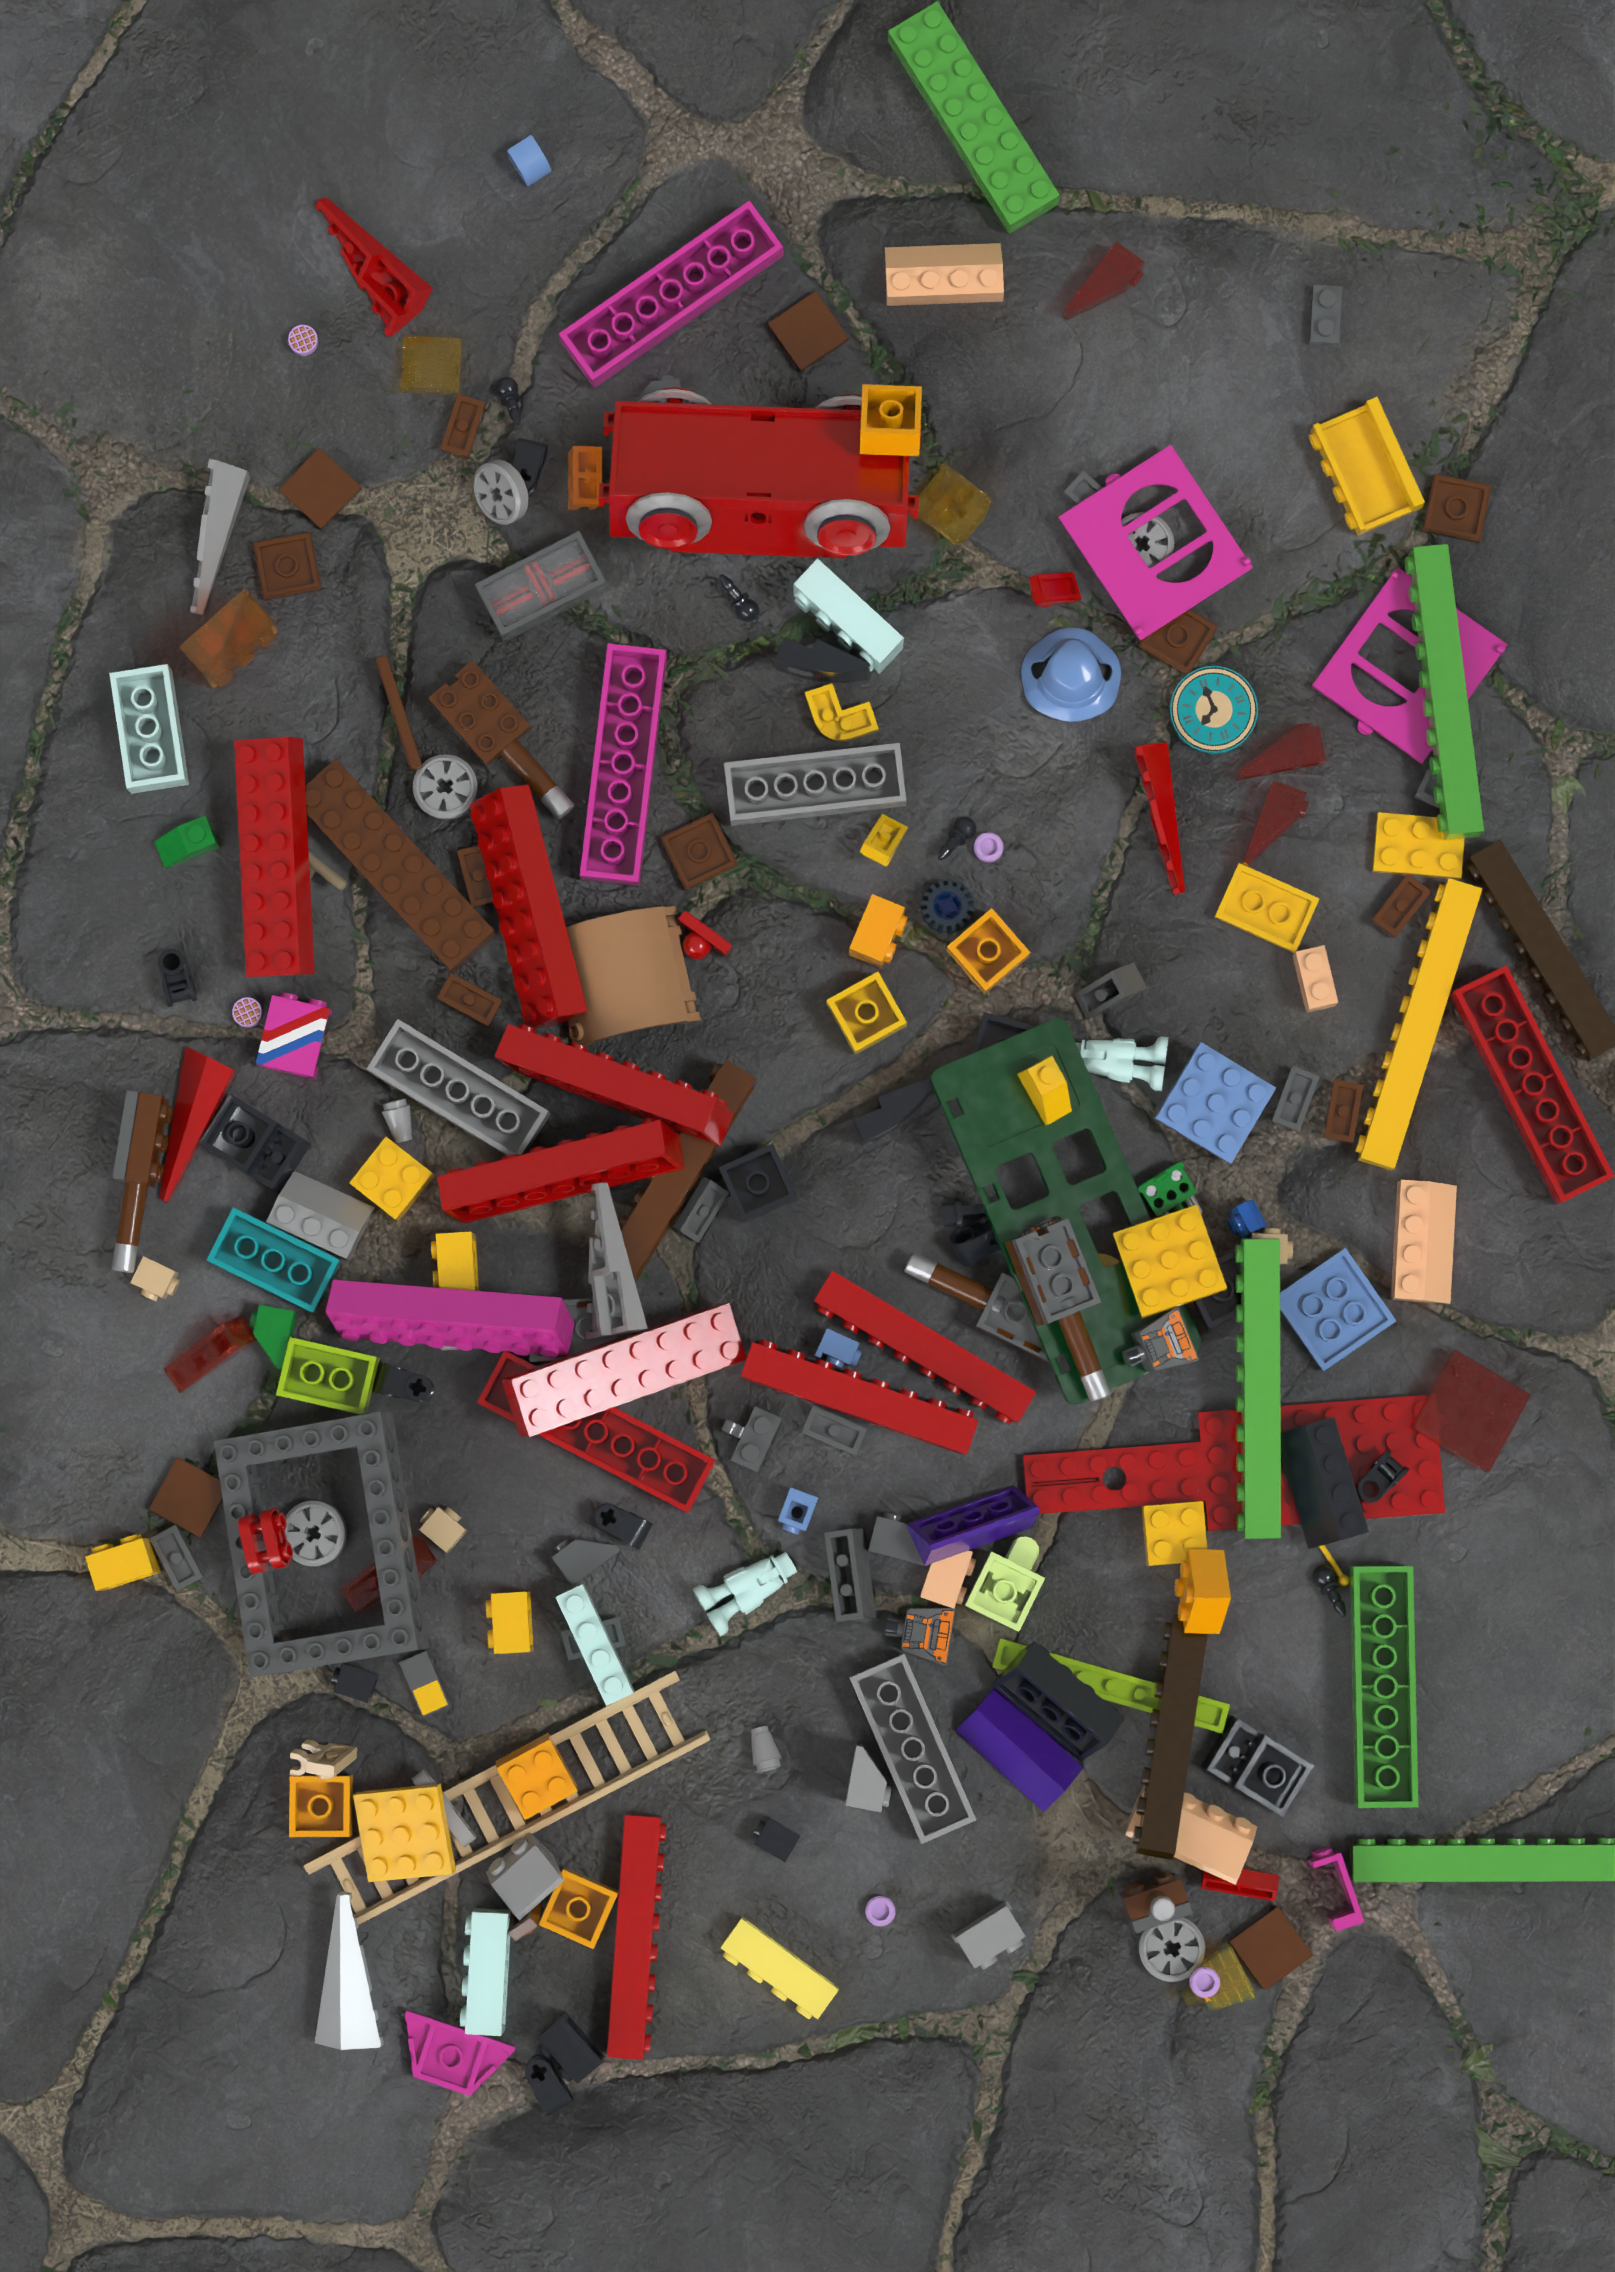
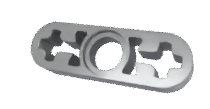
[412,1769,477,1847]

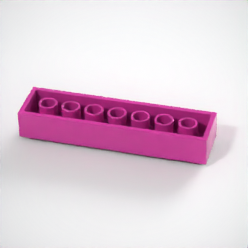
[559,200,784,388]
[580,643,667,887]
[326,1280,575,1358]

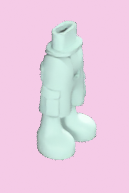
[1076,1036,1168,1091]
[693,1552,797,1637]

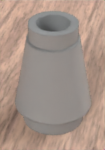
[382,1098,412,1143]
[751,1726,782,1772]

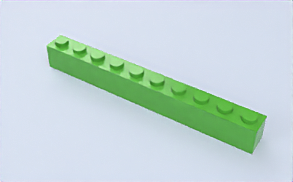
[1405,544,1484,840]
[1235,1238,1281,1539]
[1350,1838,1615,1882]

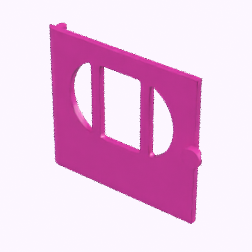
[1058,445,1253,641]
[1312,567,1508,764]

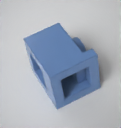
[815,1329,862,1368]
[778,1487,818,1535]

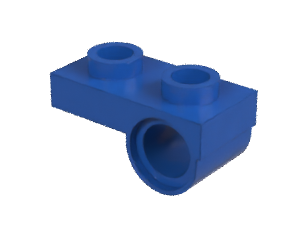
[1226,1199,1267,1240]

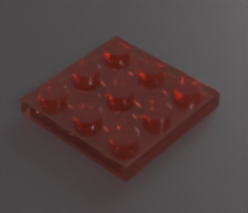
[1411,1350,1531,1472]

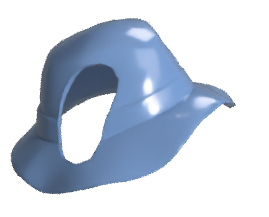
[1021,628,1121,722]

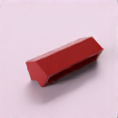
[1201,1868,1279,1901]

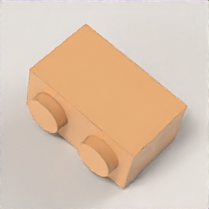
[1293,945,1338,1013]
[920,1550,976,1608]

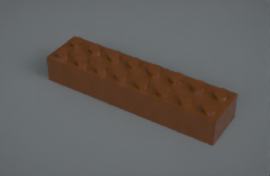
[305,759,496,974]
[619,1060,757,1283]

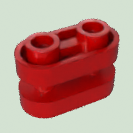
[238,1508,293,1575]

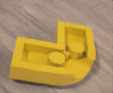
[805,683,879,742]

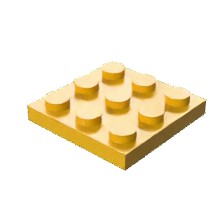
[1113,1205,1227,1318]
[353,1783,456,1882]

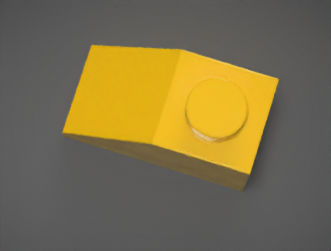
[1017,1056,1072,1126]

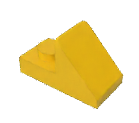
[860,814,908,866]

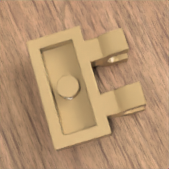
[290,1739,357,1779]

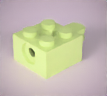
[965,1536,1045,1632]

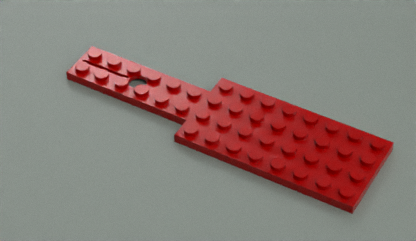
[1023,1394,1445,1531]

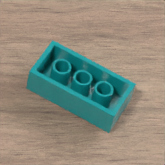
[206,1207,341,1314]

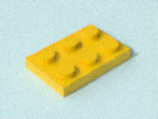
[1372,812,1465,880]
[1214,863,1320,953]

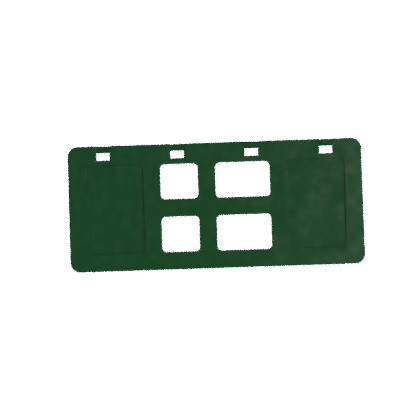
[930,1018,1201,1405]

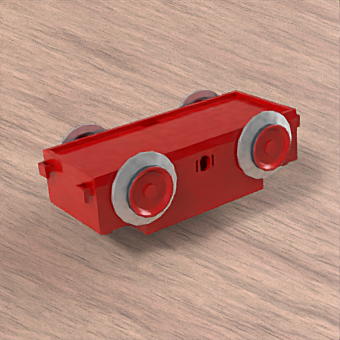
[598,387,921,558]

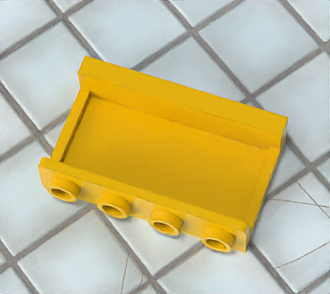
[1309,397,1425,536]

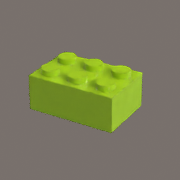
[276,1337,380,1415]

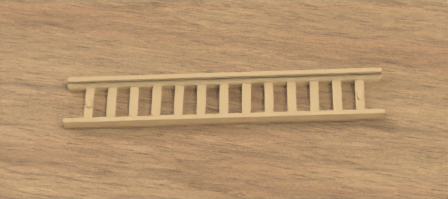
[304,1671,711,1925]

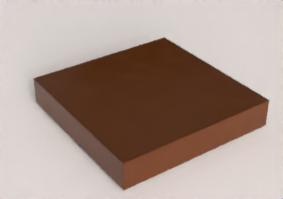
[768,291,849,372]
[279,448,362,530]
[1422,473,1492,544]
[253,532,322,601]
[1138,609,1218,676]
[660,812,738,891]
[149,1457,223,1538]
[1229,1906,1313,1991]

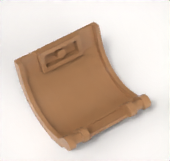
[566,906,701,1047]

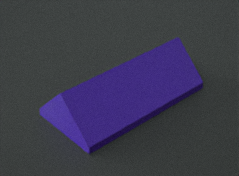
[907,1486,1039,1566]
[956,1688,1083,1812]

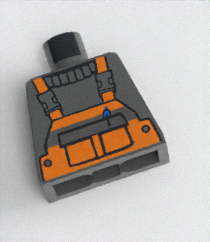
[1122,1307,1199,1372]
[885,1608,956,1665]

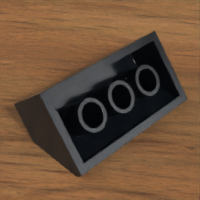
[1281,1417,1369,1549]
[991,1641,1125,1761]

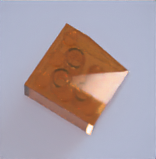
[179,588,279,689]

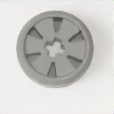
[473,459,528,525]
[1121,512,1174,568]
[413,754,478,820]
[285,1501,347,1566]
[1139,1917,1205,1982]

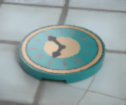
[1169,666,1258,754]

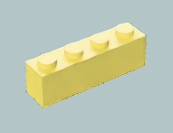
[721,1917,839,2019]

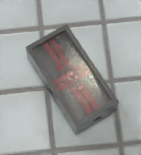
[475,531,608,642]

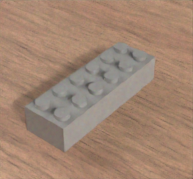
[724,743,906,826]
[367,1019,551,1155]
[850,1653,976,1844]

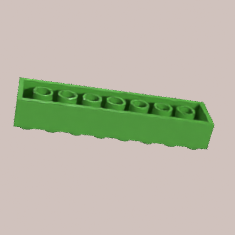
[888,1,1060,234]
[1350,1566,1418,1808]

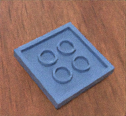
[1154,1042,1276,1164]
[1280,1248,1396,1372]

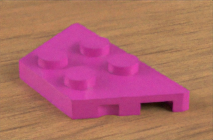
[405,2009,516,2096]

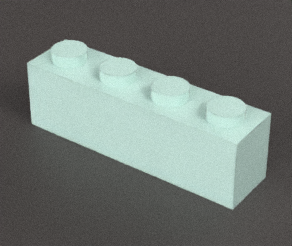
[556,1584,635,1706]

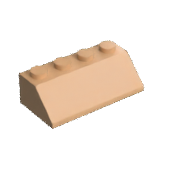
[885,243,1004,306]
[1391,1180,1457,1304]
[1125,1785,1257,1885]

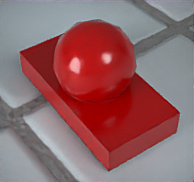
[1029,572,1082,608]
[678,911,732,960]

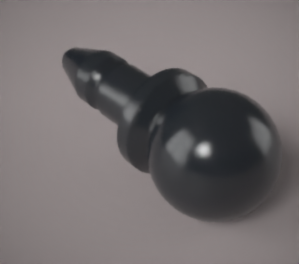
[495,377,521,425]
[719,574,759,622]
[938,817,976,860]
[1312,1565,1346,1617]

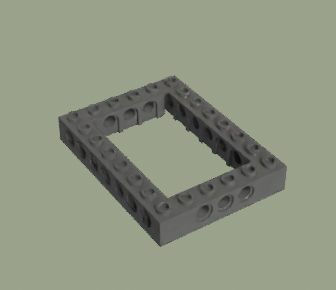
[214,1411,430,1678]

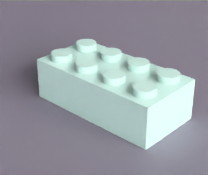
[793,558,904,674]
[109,664,189,794]
[460,1908,511,2036]

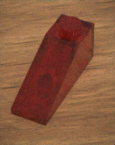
[1063,241,1145,321]
[1236,723,1326,781]
[1242,780,1309,867]
[164,1315,257,1393]
[341,1536,438,1613]

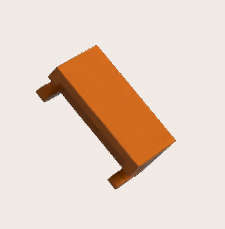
[568,446,602,510]

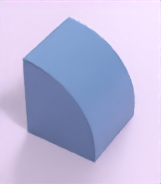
[507,135,552,187]

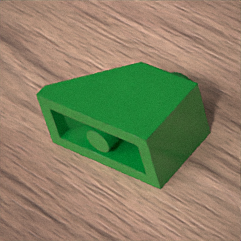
[154,816,220,869]
[250,1305,297,1370]

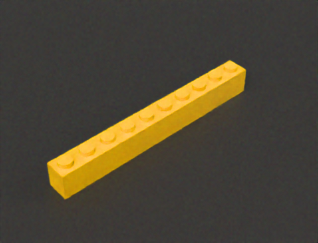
[1355,878,1482,1171]

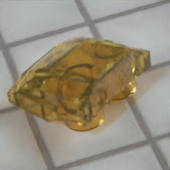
[400,336,462,395]
[918,463,992,546]

